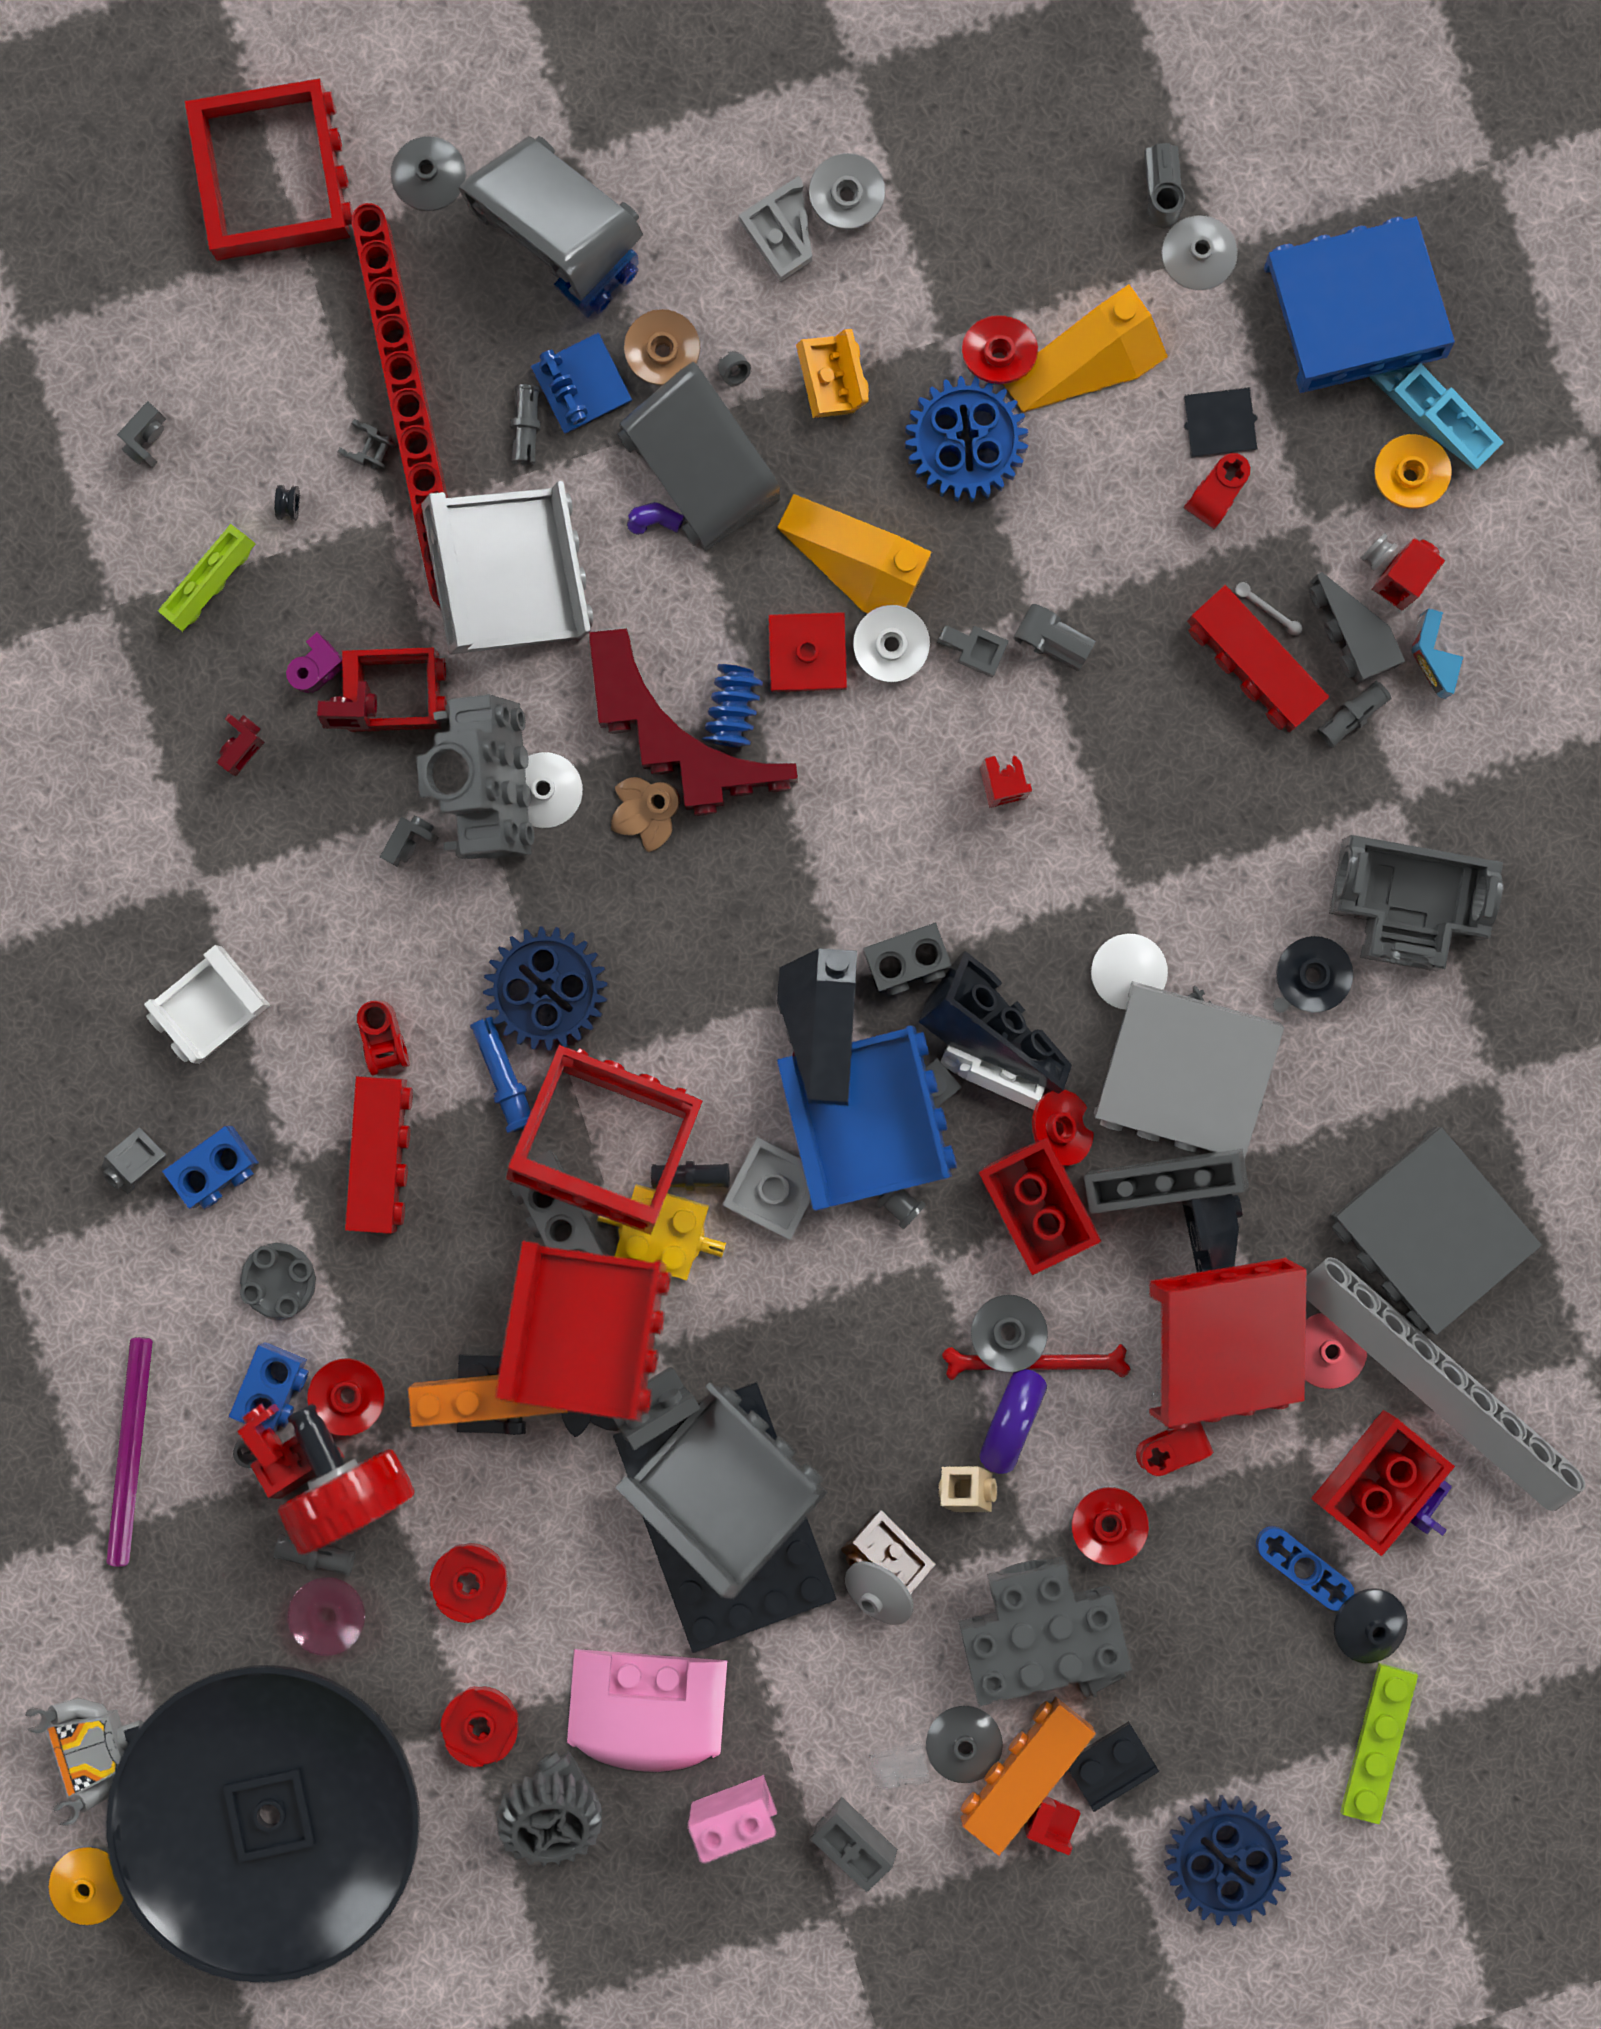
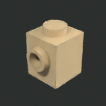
[939,1467,997,1512]

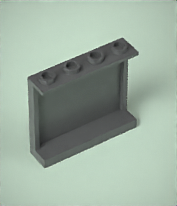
[1330,1127,1542,1335]
[615,1383,828,1599]

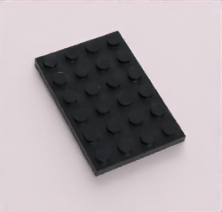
[613,1381,837,1654]

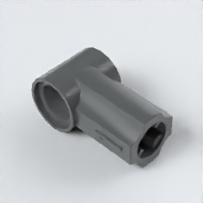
[1144,143,1185,228]
[1013,604,1096,671]

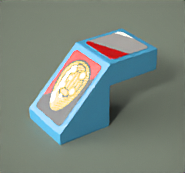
[1411,608,1463,699]

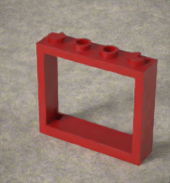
[184,78,353,261]
[506,1045,703,1235]

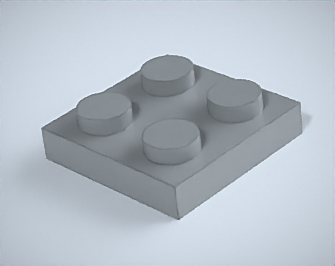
[722,1137,811,1240]

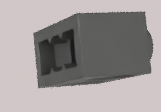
[863,922,951,997]

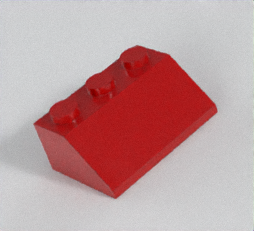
[978,1137,1101,1276]
[1311,1410,1455,1557]

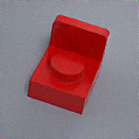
[237,1404,284,1469]

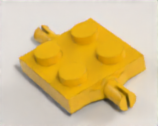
[597,1184,726,1280]

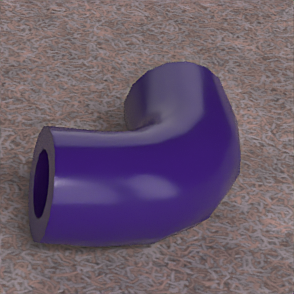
[979,1369,1047,1474]

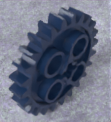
[483,926,609,1051]
[1164,1795,1292,1926]

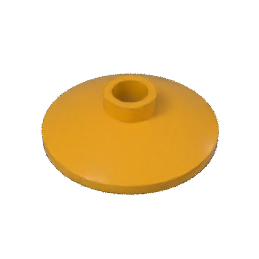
[1374,434,1452,509]
[49,1847,123,1925]

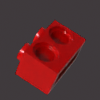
[1372,538,1446,611]

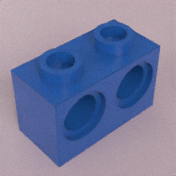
[162,1126,259,1210]
[229,1342,309,1432]

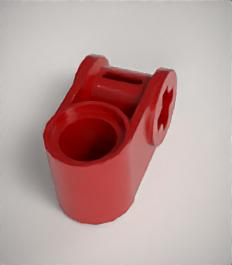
[1183,453,1251,530]
[357,1000,410,1076]
[1135,1421,1214,1476]

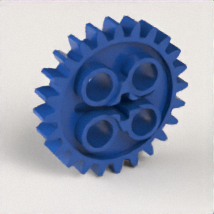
[905,376,1028,502]

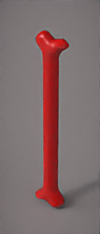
[942,1344,1131,1380]

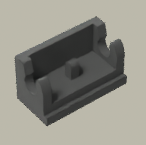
[810,1797,898,1893]

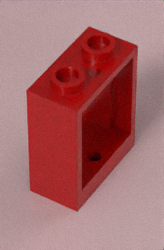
[342,647,447,732]

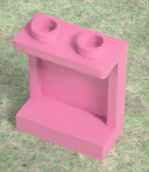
[688,1775,777,1863]

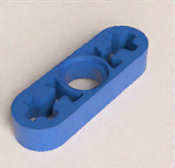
[1256,1526,1354,1611]

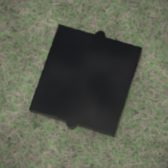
[1184,387,1258,457]

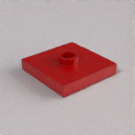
[769,612,847,692]

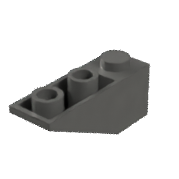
[1309,572,1405,684]

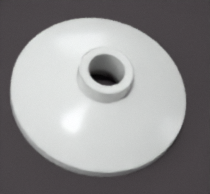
[854,605,930,682]
[525,752,583,828]

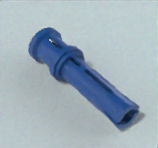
[470,1016,531,1134]

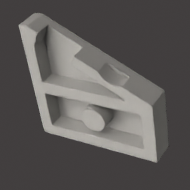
[738,176,812,282]

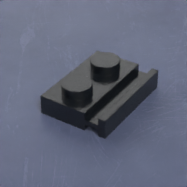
[1068,1721,1159,1812]

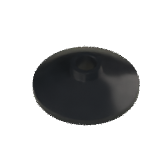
[1276,936,1353,1013]
[1334,1589,1408,1663]

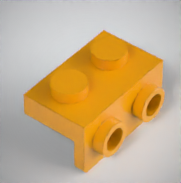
[796,329,869,418]

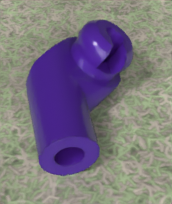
[627,502,684,535]

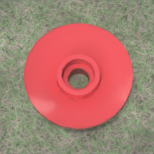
[1305,1313,1367,1389]

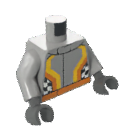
[25,1698,143,1826]

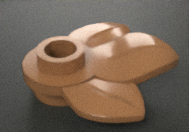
[611,777,680,852]

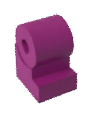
[286,632,343,693]

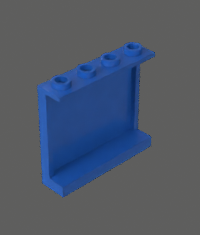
[1264,217,1455,393]
[777,1026,957,1211]

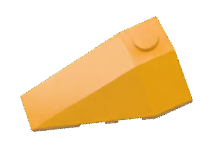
[1003,284,1168,413]
[777,494,932,614]

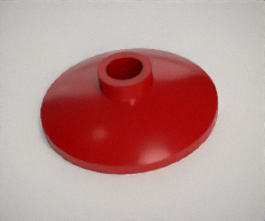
[962,315,1038,384]
[1032,1090,1094,1166]
[307,1358,385,1436]
[1071,1487,1149,1565]

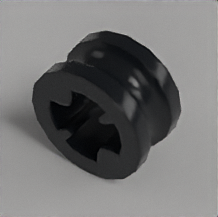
[274,485,300,521]

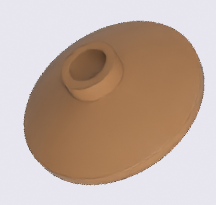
[624,309,700,386]

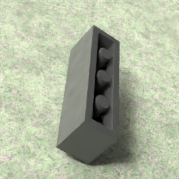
[1084,1149,1249,1214]

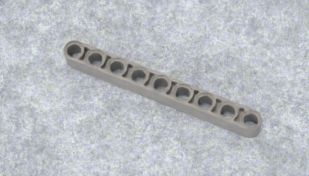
[1306,1257,1585,1511]

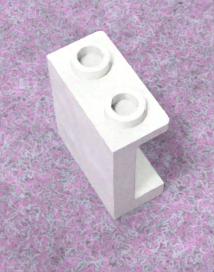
[144,945,270,1064]

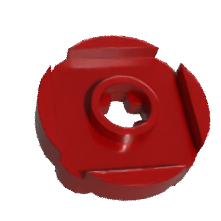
[430,1543,508,1623]
[441,1686,519,1767]

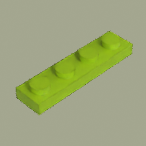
[1340,1663,1418,1825]

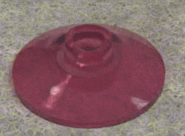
[287,1577,365,1656]

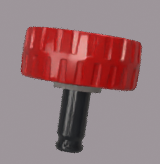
[278,1404,415,1555]

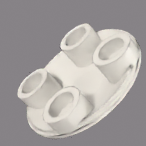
[1091,934,1168,1010]

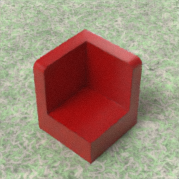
[1024,1796,1081,1856]

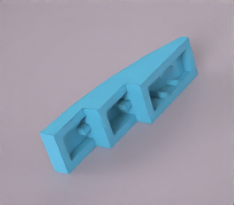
[1370,363,1504,470]

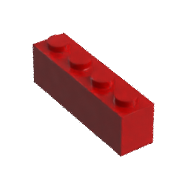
[1187,584,1329,733]
[345,1076,413,1233]

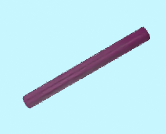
[106,1337,153,1567]

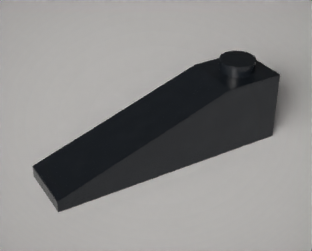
[777,948,857,1106]
[919,951,1072,1094]
[1182,1194,1243,1273]

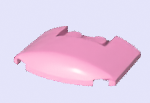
[567,1649,727,1772]

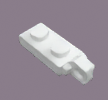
[941,1045,1045,1110]

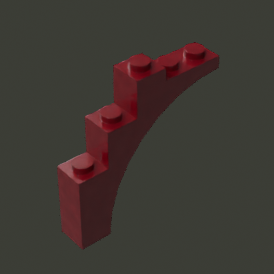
[589,628,798,816]

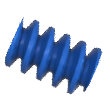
[702,664,763,748]

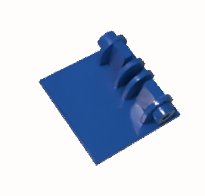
[531,333,632,434]

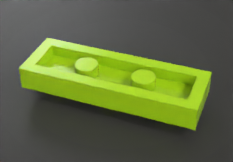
[158,524,256,632]

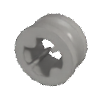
[1361,533,1398,571]

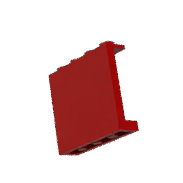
[495,1241,671,1422]
[1149,1258,1306,1429]

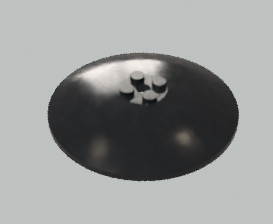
[106,1665,420,1983]

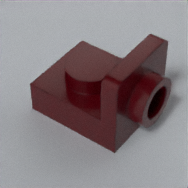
[317,681,377,730]
[216,713,265,777]

